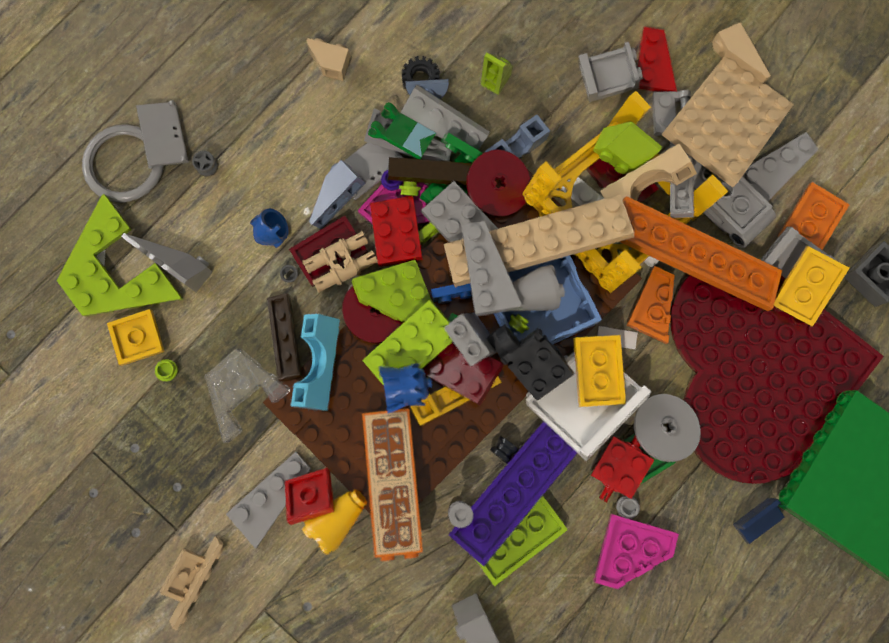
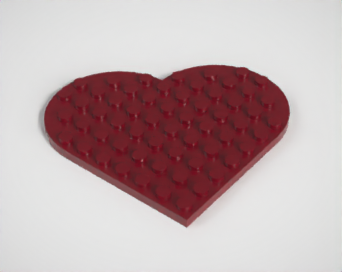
[670,275,884,484]

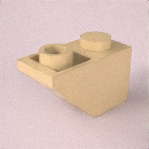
[306,38,350,81]

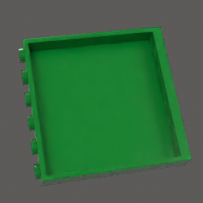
[778,390,889,581]

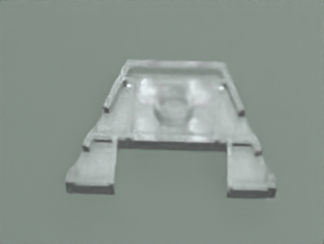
[205,349,291,443]

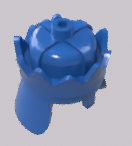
[379,363,432,414]

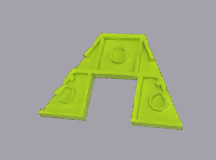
[56,194,183,317]

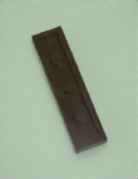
[388,157,472,186]
[267,293,302,382]

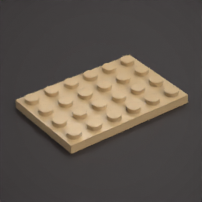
[662,56,794,188]

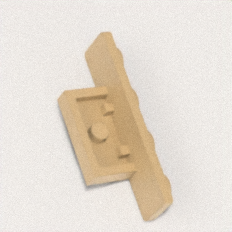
[160,536,223,630]

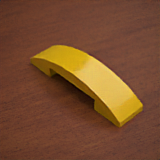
[410,376,501,426]

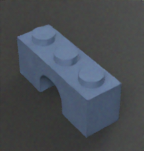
[485,114,550,159]

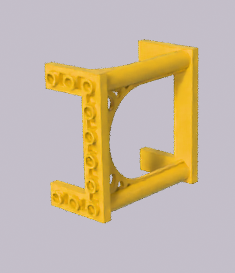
[522,91,728,293]

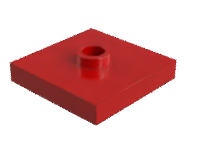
[285,468,334,525]

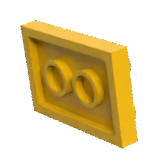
[774,246,849,327]
[573,335,626,407]

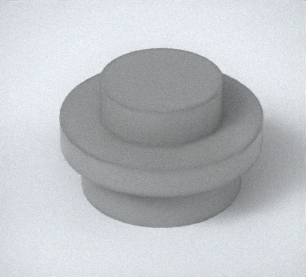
[616,496,640,519]

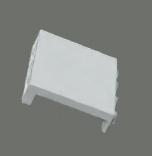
[526,348,651,461]

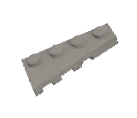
[400,85,490,150]
[364,108,451,162]
[742,132,818,201]
[462,221,523,316]
[226,452,312,549]

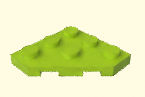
[351,260,431,322]

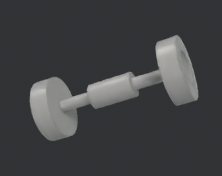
[448,501,473,528]

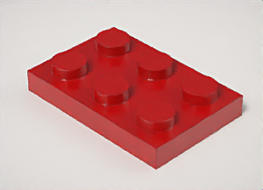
[370,196,423,267]

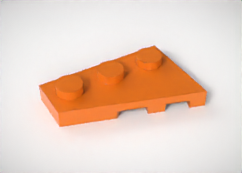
[626,266,675,344]

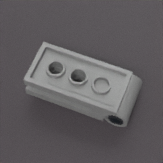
[693,159,776,248]

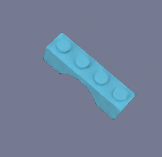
[291,314,340,411]

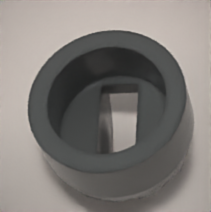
[280,265,298,283]

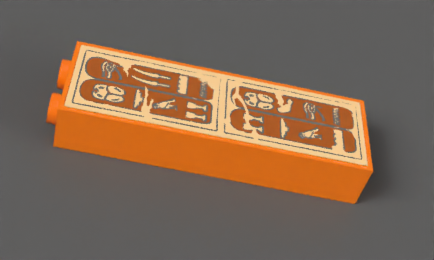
[362,409,423,561]

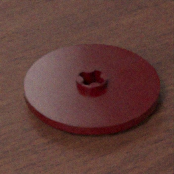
[466,150,530,217]
[342,286,404,343]

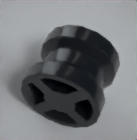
[490,436,518,464]

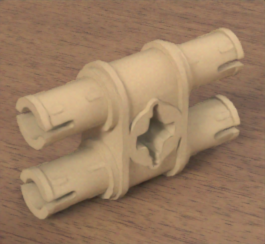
[302,231,378,293]

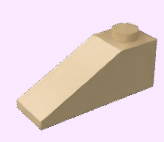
[712,22,771,83]

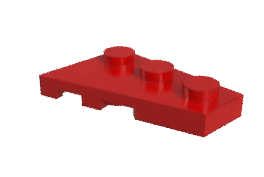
[637,27,677,92]

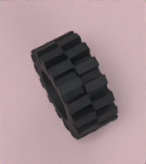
[402,56,440,93]

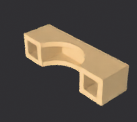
[600,144,697,201]

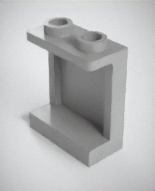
[578,42,643,102]
[760,226,836,278]
[444,313,497,366]

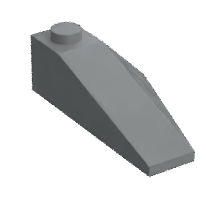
[121,233,212,292]

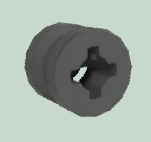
[192,151,218,177]

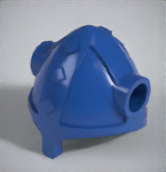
[250,208,289,248]

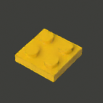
[107,309,165,366]

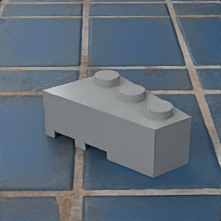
[451,594,499,643]

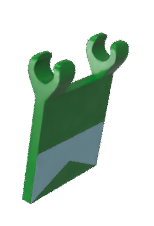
[368,102,436,159]

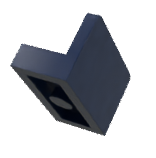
[733,498,785,544]

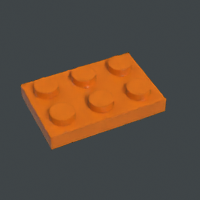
[778,182,850,250]

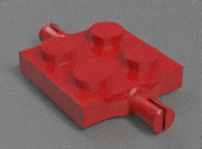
[591,435,654,503]

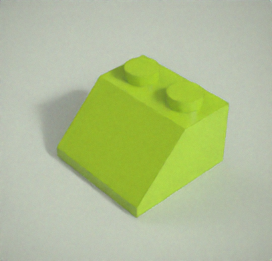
[593,121,662,174]

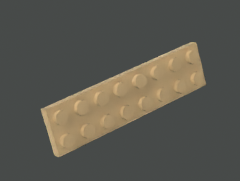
[444,195,634,287]

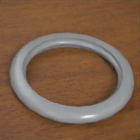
[82,125,164,202]

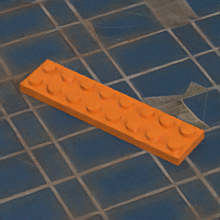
[619,196,782,311]

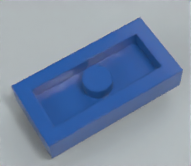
[431,283,473,304]

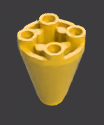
[302,489,367,555]

